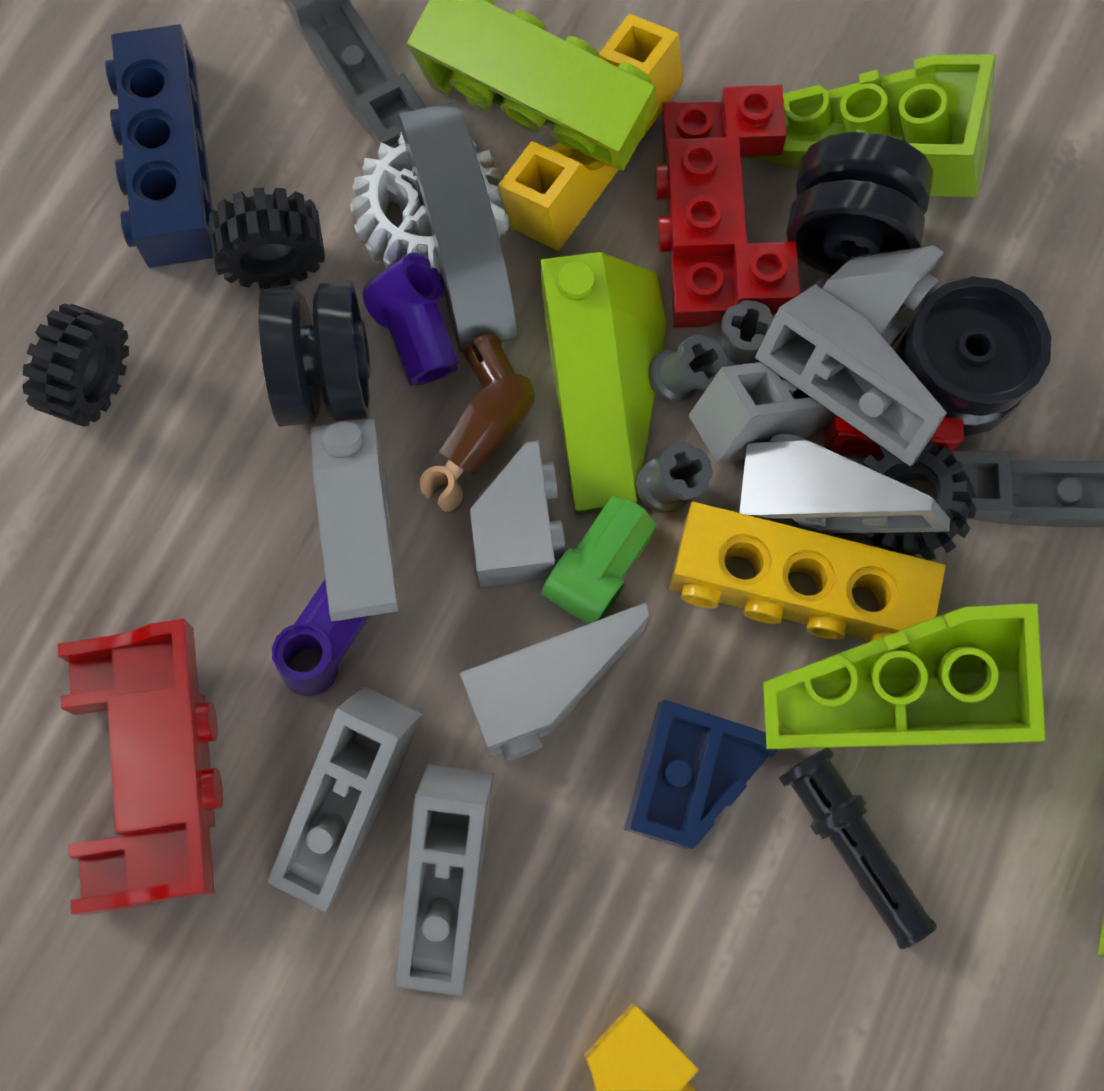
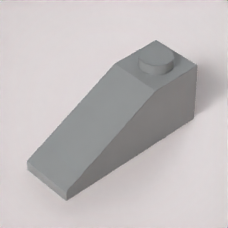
[755,284,947,467]
[688,362,835,464]
[311,418,399,621]
[739,434,950,534]
[460,603,650,761]
[267,686,423,913]
[395,764,494,996]

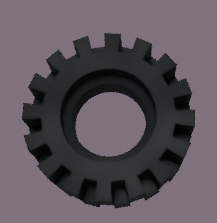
[209,187,325,289]
[22,303,129,427]
[863,440,977,560]

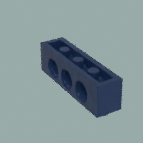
[105,24,213,268]

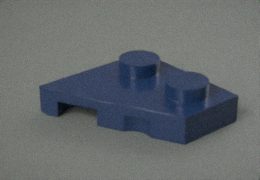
[624,699,779,850]

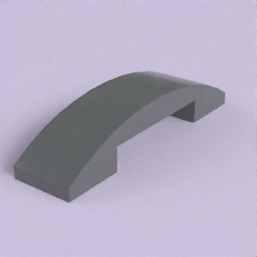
[284,0,426,146]
[398,101,519,352]
[951,451,1104,527]

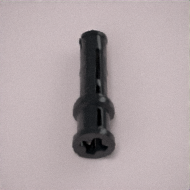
[778,748,937,949]

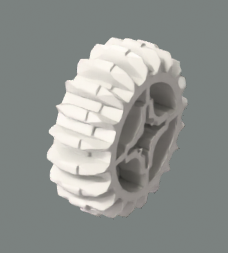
[350,132,509,278]

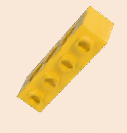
[668,501,946,641]

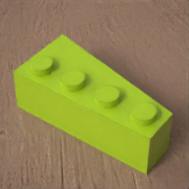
[406,0,658,171]

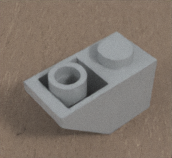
[822,246,944,348]
[470,440,565,588]

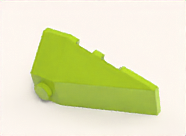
[746,54,995,198]
[541,252,667,515]
[763,603,1046,749]

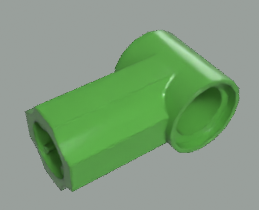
[541,495,658,624]

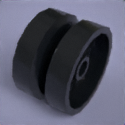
[786,132,934,275]
[895,276,1051,437]
[258,281,371,427]

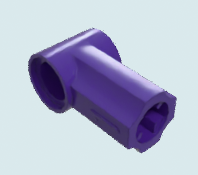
[362,252,459,386]
[272,579,370,696]

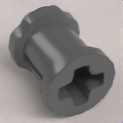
[717,300,774,366]
[649,334,727,403]
[636,442,713,513]

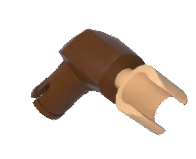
[420,334,535,512]

